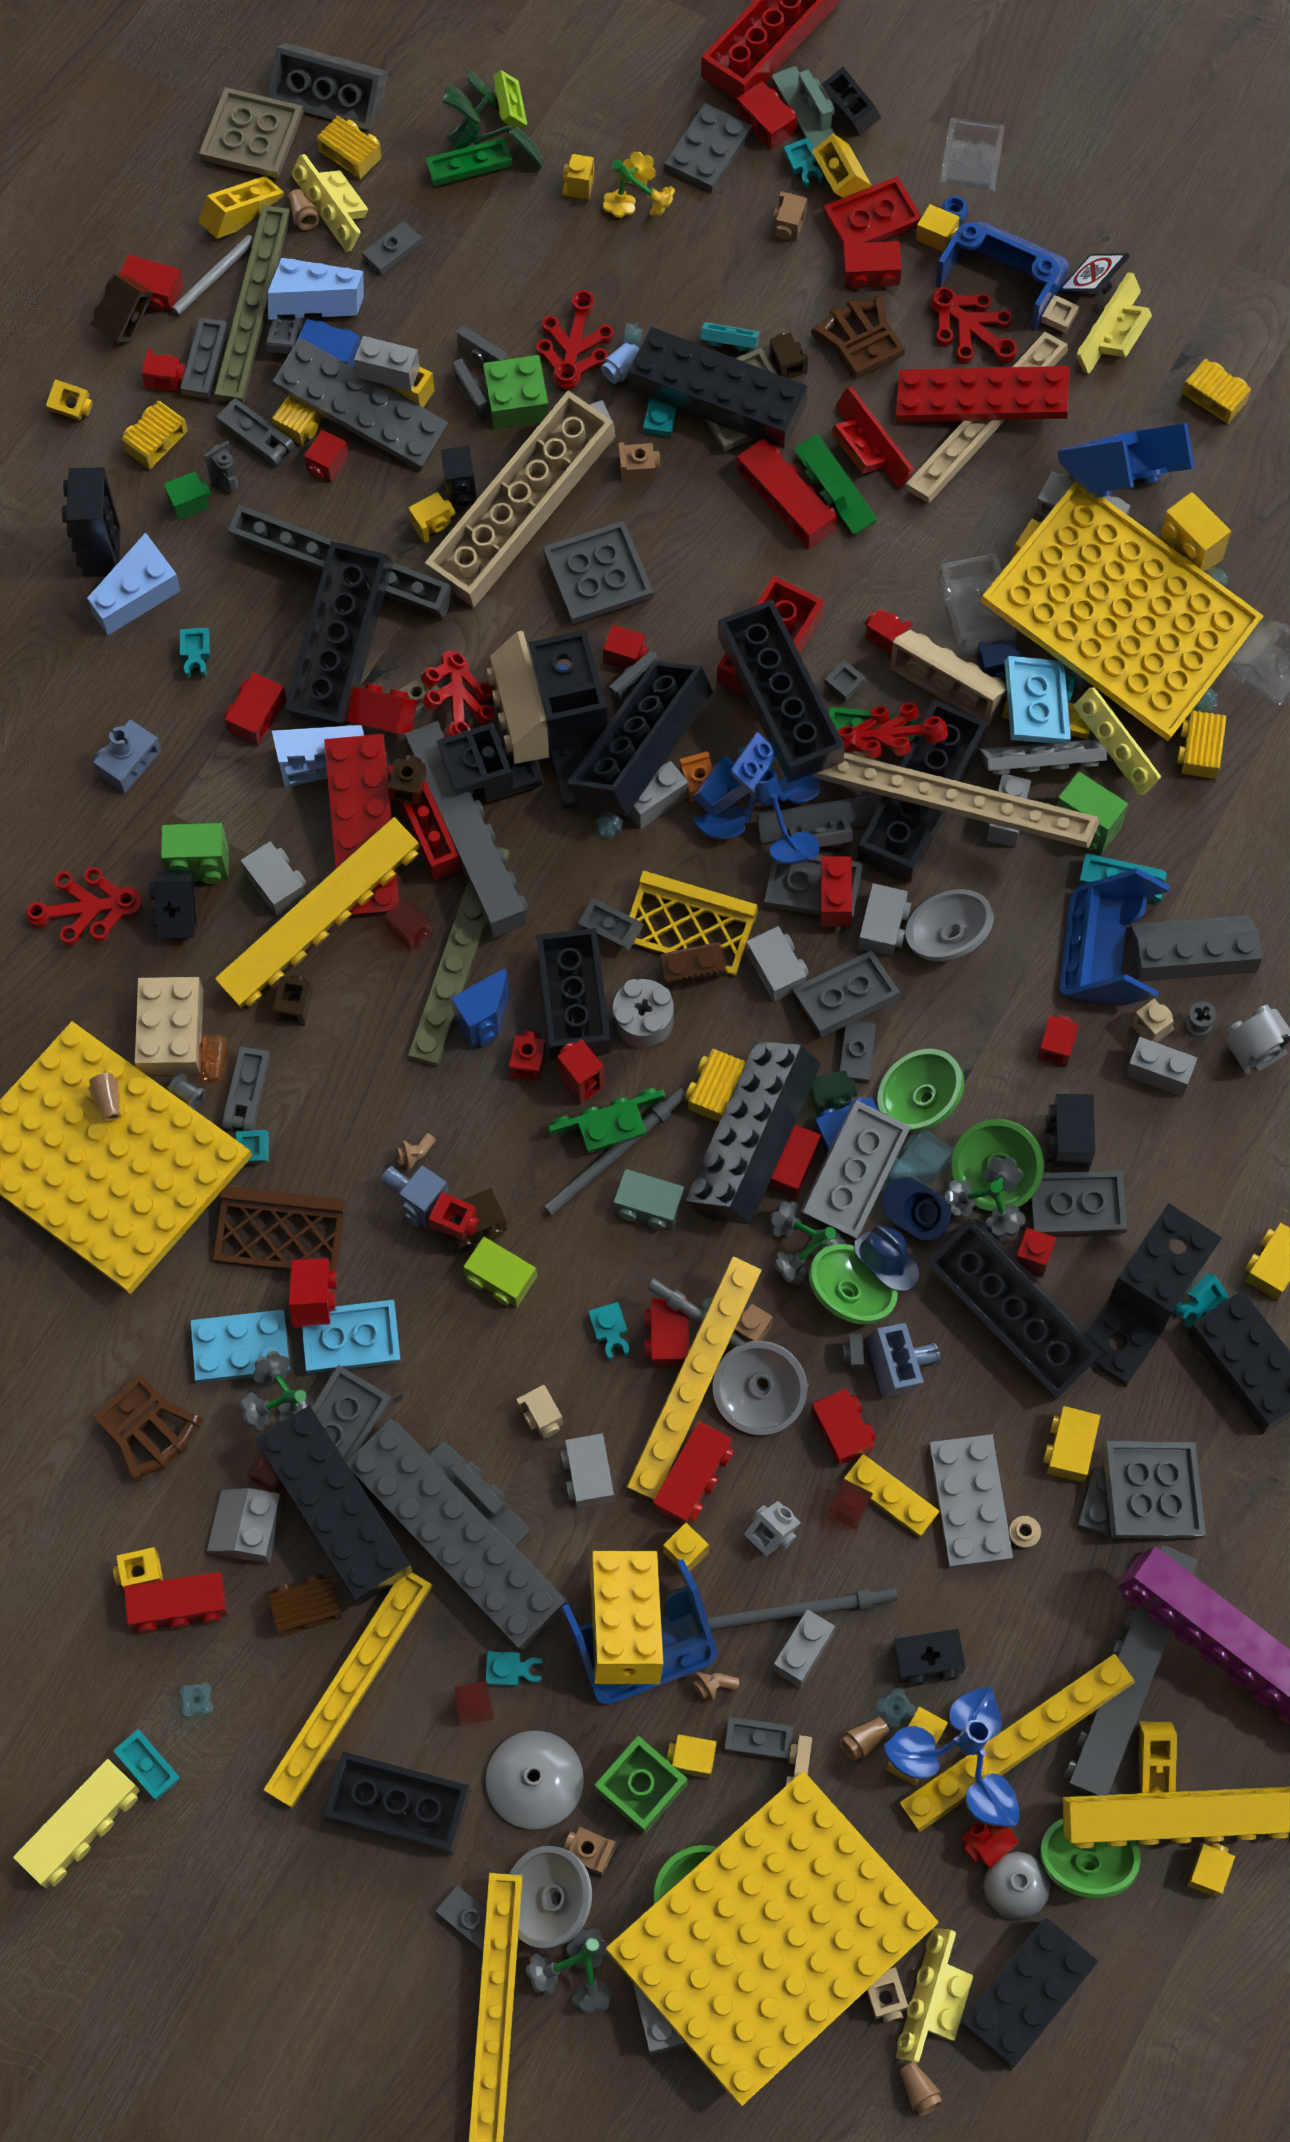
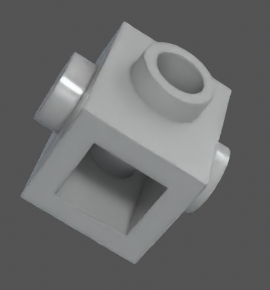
[744,1501,801,1557]

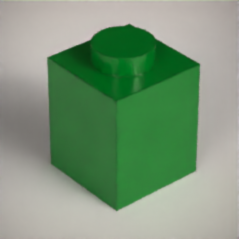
[164,471,211,521]

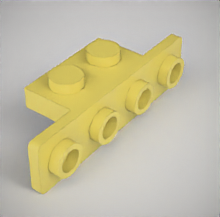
[291,154,368,252]
[1076,272,1152,373]
[1074,687,1161,795]
[896,1928,973,2063]

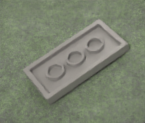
[980,739,1107,774]
[801,1100,911,1238]
[929,1434,1013,1569]

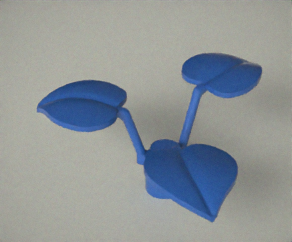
[693,769,821,865]
[884,1687,1019,1827]

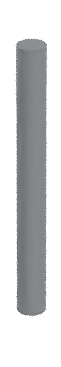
[171,235,254,316]

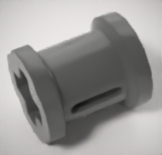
[1185,1001,1216,1037]
[167,1073,207,1110]

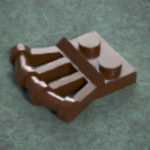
[811,296,905,378]
[93,1374,203,1482]

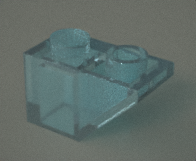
[886,1130,954,1186]

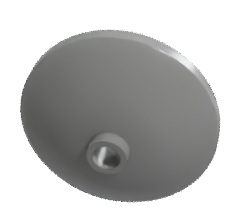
[905,889,994,961]
[713,1341,807,1435]
[486,1731,584,1830]
[510,1846,592,1949]

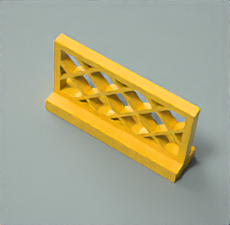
[629,870,758,976]

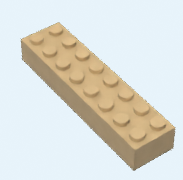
[425,391,616,608]

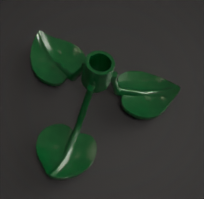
[442,70,542,171]

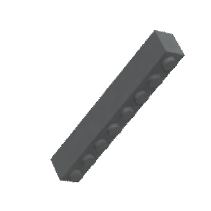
[228,505,455,619]
[405,721,529,938]
[1064,1545,1198,1796]

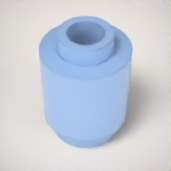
[601,343,639,384]

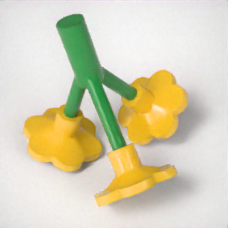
[603,152,675,218]

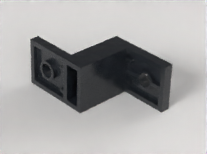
[528,630,607,809]
[1087,1203,1222,1387]

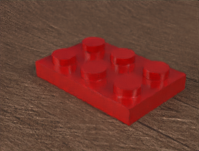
[823,176,922,246]

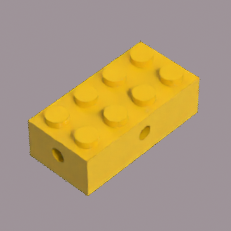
[590,1551,663,1684]

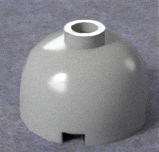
[983,1852,1051,1921]

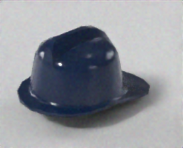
[882,1178,951,1240]
[854,1225,919,1291]

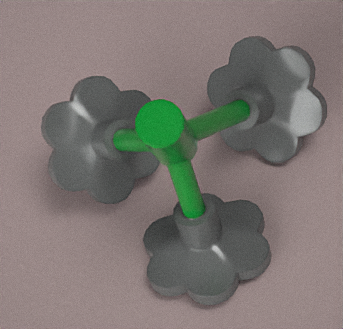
[943,1157,1026,1238]
[769,1201,846,1285]
[240,1351,314,1432]
[526,1928,614,2013]

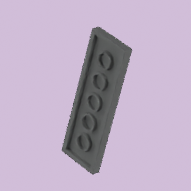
[271,338,449,471]

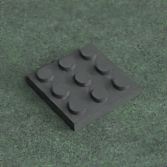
[543,521,654,624]
[1102,1441,1206,1539]

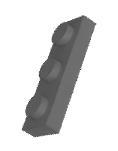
[181,317,228,399]

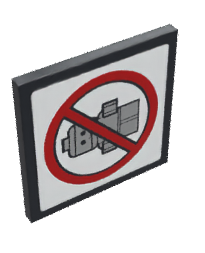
[1058,253,1130,294]

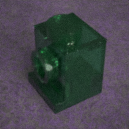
[810,1070,858,1117]

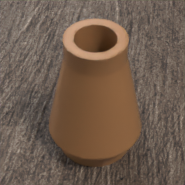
[288,189,319,230]
[88,1073,121,1121]
[840,1717,889,1762]
[899,2062,943,2116]

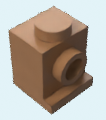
[772,191,807,241]
[619,442,660,482]
[734,1304,773,1342]
[563,1826,616,1877]

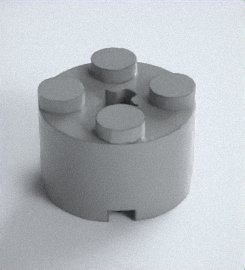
[613,979,674,1049]
[1225,1005,1290,1074]

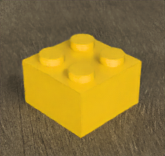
[1159,492,1231,573]

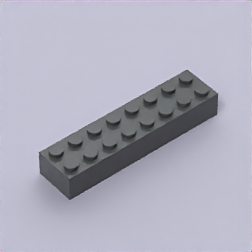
[346,1419,571,1650]

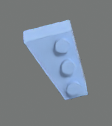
[267,258,364,320]
[87,533,181,635]
[272,725,364,788]

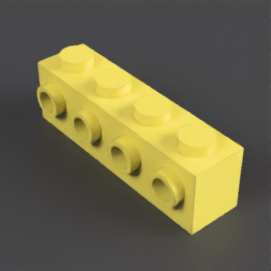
[13,1759,140,1889]

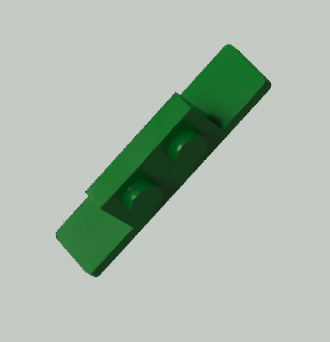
[795,434,877,536]
[547,1088,666,1154]

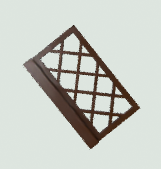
[213,1186,348,1272]

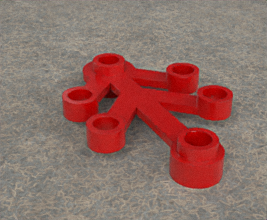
[929,287,1017,364]
[536,290,614,389]
[421,651,495,738]
[838,702,948,759]
[25,867,142,946]

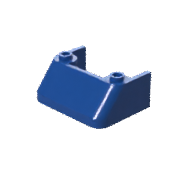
[936,221,1069,331]
[1057,422,1195,498]
[1059,868,1170,1006]
[562,1559,717,1704]

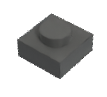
[824,660,866,702]
[843,1334,864,1373]

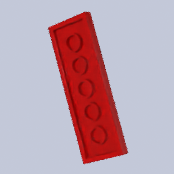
[896,366,1070,422]
[324,734,400,916]

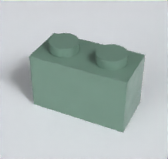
[614,1169,684,1230]

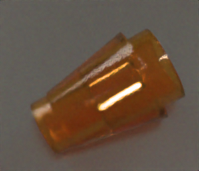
[199,1035,230,1081]

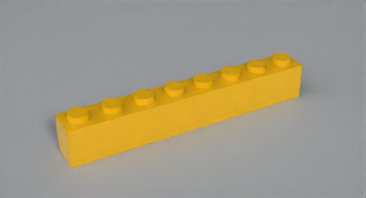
[215,817,419,1008]
[1063,1786,1290,1848]

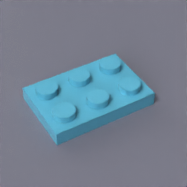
[1005,656,1071,745]
[302,1300,401,1374]
[191,1309,291,1384]

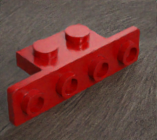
[830,387,914,488]

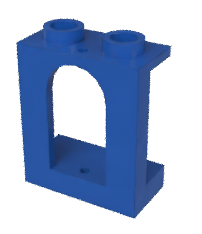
[692,732,779,817]

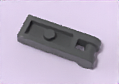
[216,398,295,467]
[222,1047,271,1131]

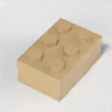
[135,977,204,1076]

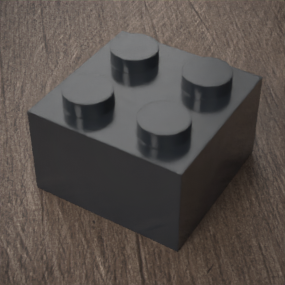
[1045,1094,1095,1173]

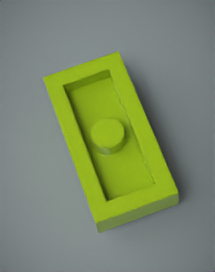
[493,70,528,129]

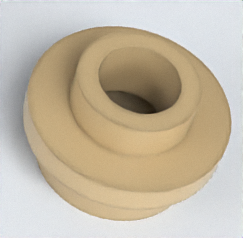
[1009,1516,1041,1548]

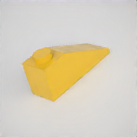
[199,176,284,239]
[1138,1721,1177,1793]

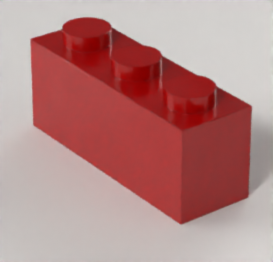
[653,1421,735,1526]
[124,1572,228,1634]

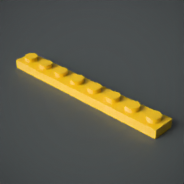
[626,1256,762,1500]
[263,1573,432,1809]
[900,1654,1135,1832]
[469,1873,523,2142]

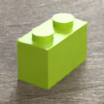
[464,1237,537,1307]

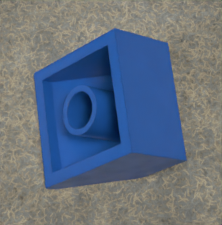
[451,969,510,1049]

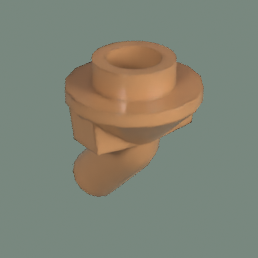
[396,1133,436,1171]
[692,1672,739,1701]

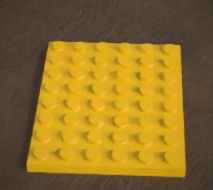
[980,481,1264,741]
[0,1021,253,1295]
[605,1771,939,2107]

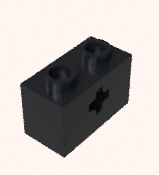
[822,67,881,135]
[441,446,477,509]
[149,870,198,938]
[893,1629,966,1686]

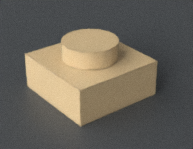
[1041,295,1079,333]

